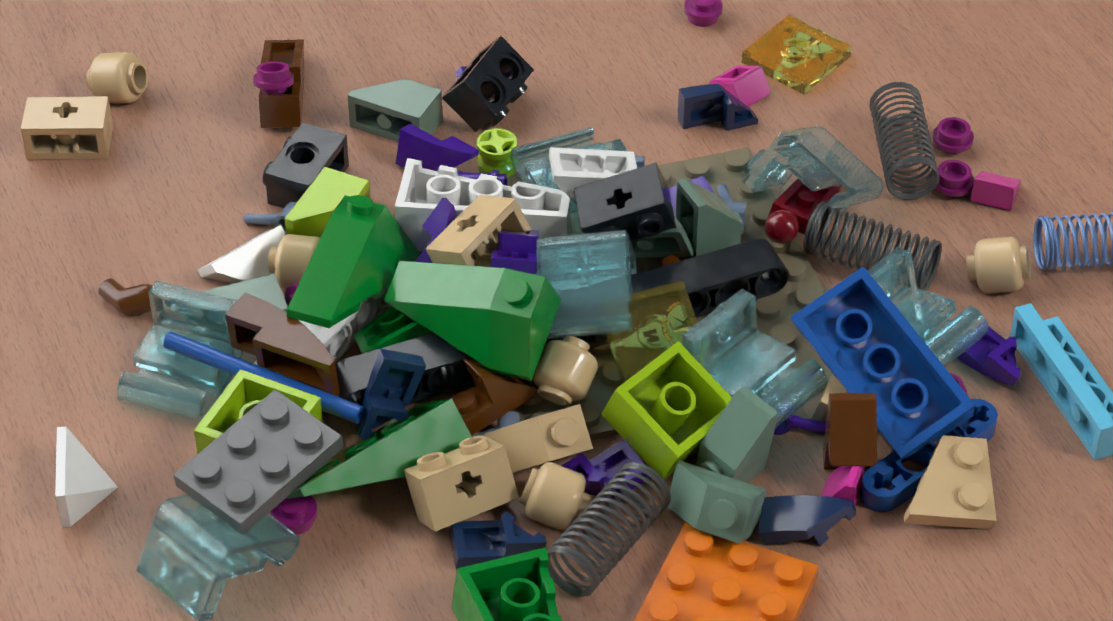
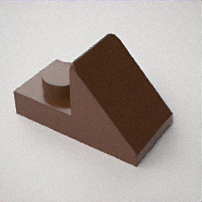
[452,359,538,436]
[822,393,877,469]

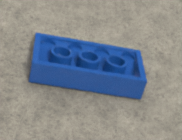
[790,266,975,460]

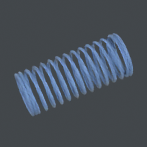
[1033,212,1113,270]

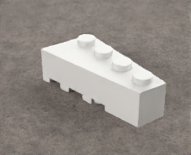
[395,158,571,256]

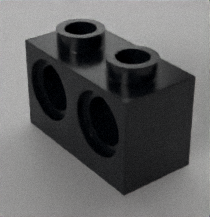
[442,36,534,132]

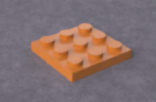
[634,522,819,621]

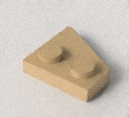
[904,435,997,529]

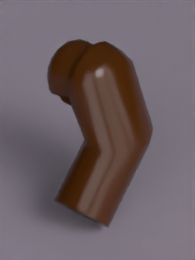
[98,278,164,316]

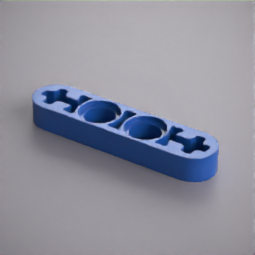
[860,399,998,512]

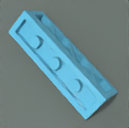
[1010,303,1113,460]

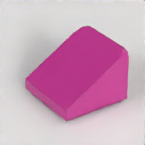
[709,65,770,106]
[971,171,1021,211]
[821,466,865,506]

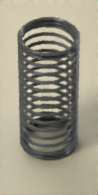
[869,82,939,200]
[803,202,942,293]
[547,462,671,597]

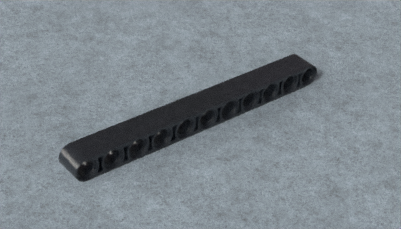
[335,239,790,406]

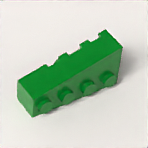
[451,547,562,621]

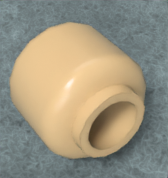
[86,52,149,104]
[268,234,320,289]
[966,236,1031,294]
[532,335,598,406]
[519,462,592,530]

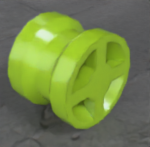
[477,128,518,178]

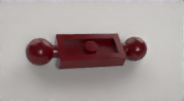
[764,165,843,244]

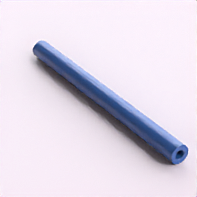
[163,331,365,424]

